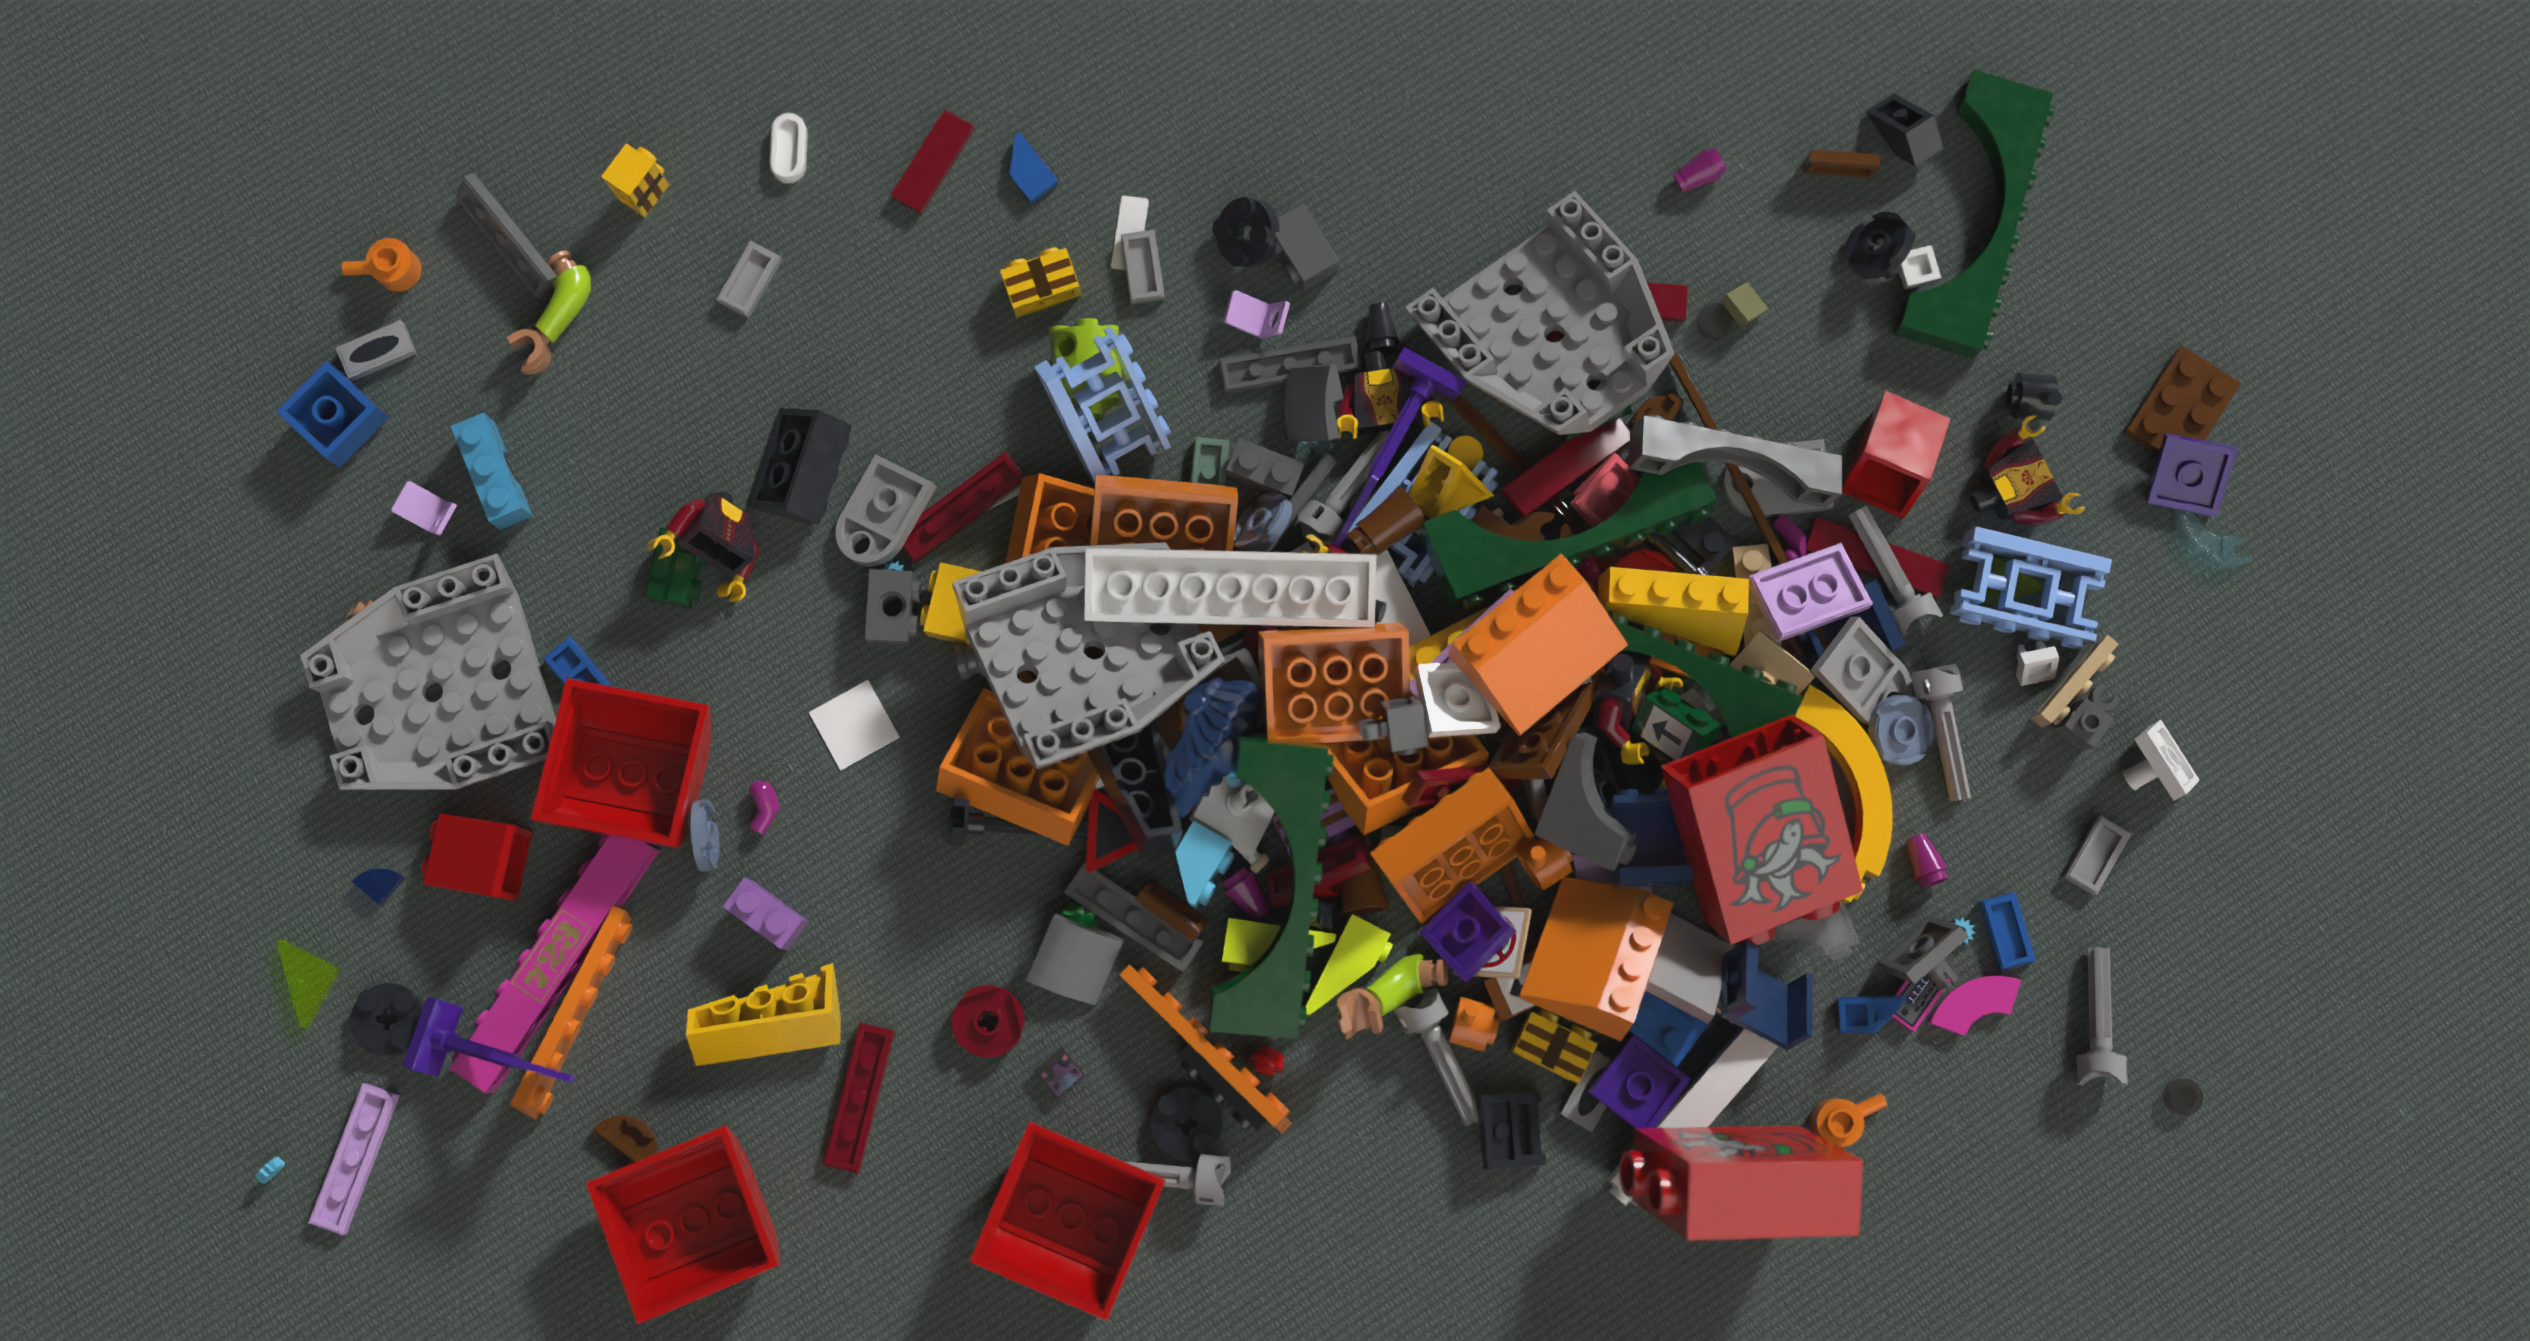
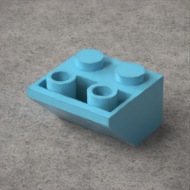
[1175,821,1234,910]

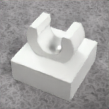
[1899,245,1941,290]
[2016,641,2059,686]

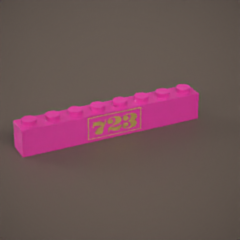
[450,834,660,1093]

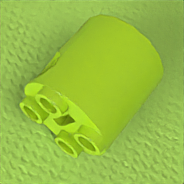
[1049,318,1123,419]

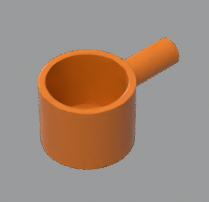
[342,238,422,292]
[1516,837,1573,892]
[1448,997,1500,1052]
[1810,1093,1888,1147]

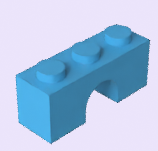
[450,413,533,530]

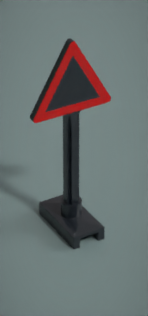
[948,789,1138,873]

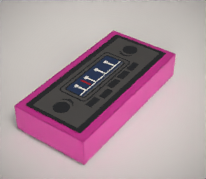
[1891,973,1951,1032]

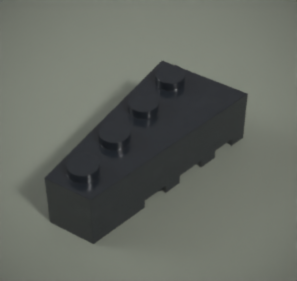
[1087,719,1182,855]

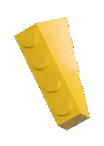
[1598,567,1749,657]
[686,963,841,1066]

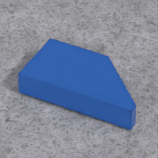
[1010,132,1059,204]
[542,636,613,687]
[1837,995,1907,1034]

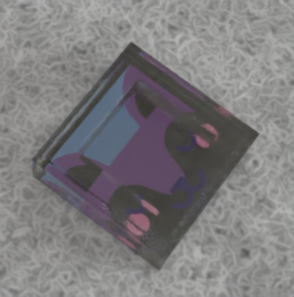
[1034,1047,1085,1099]

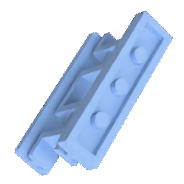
[1034,326,1171,484]
[1345,421,1499,587]
[1950,527,2112,649]

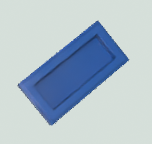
[1978,892,2036,971]

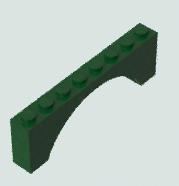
[1893,70,2055,359]
[1419,462,1717,609]
[1608,610,1803,738]
[1208,736,1334,1039]

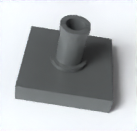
[1878,916,1969,990]

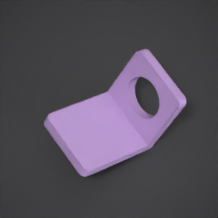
[1223,290,1290,339]
[391,481,457,536]

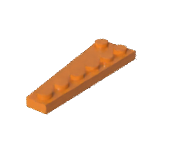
[510,905,632,1120]
[1120,964,1292,1133]

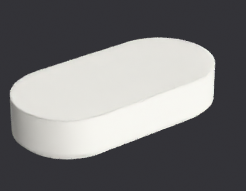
[770,113,808,183]

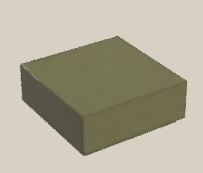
[1720,282,1768,328]

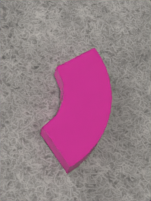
[1928,976,2022,1036]

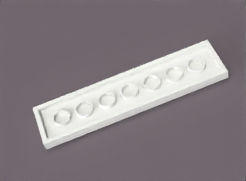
[1084,548,1377,628]

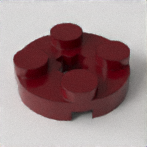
[952,985,1025,1058]

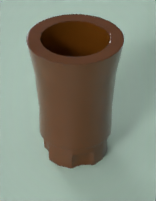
[1346,486,1427,556]
[1339,837,1390,916]

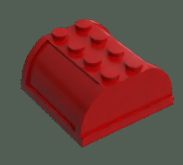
[531,678,711,849]
[969,1121,1166,1321]
[586,1125,781,1324]

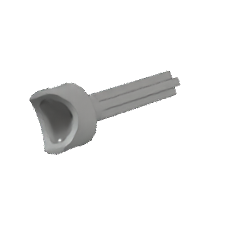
[1298,430,1389,547]
[1848,506,1944,638]
[1911,664,1971,801]
[2076,947,2128,1086]
[1394,988,1479,1127]
[1124,1154,1231,1206]

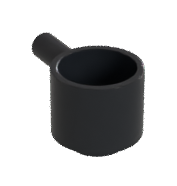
[2006,373,2062,421]

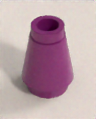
[1672,147,1727,193]
[1906,833,1949,889]
[1221,866,1270,921]

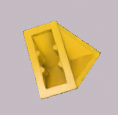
[1409,445,1494,519]

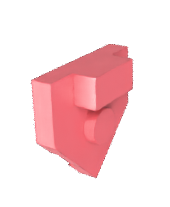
[1570,453,1639,528]

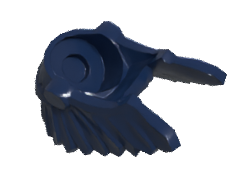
[1165,677,1262,819]

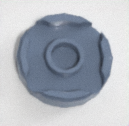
[1234,492,1292,552]
[1868,695,1934,765]
[690,799,720,872]

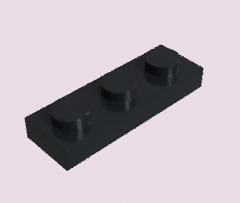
[1180,1044,1268,1131]

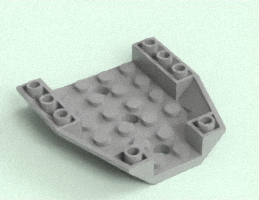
[1405,191,1674,435]
[952,542,1225,769]
[300,554,556,790]

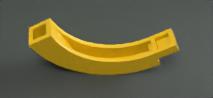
[1795,685,1893,904]

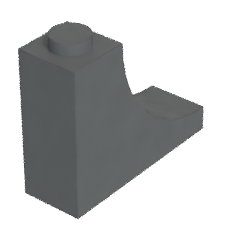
[1534,732,1636,871]

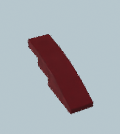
[1501,419,1630,519]

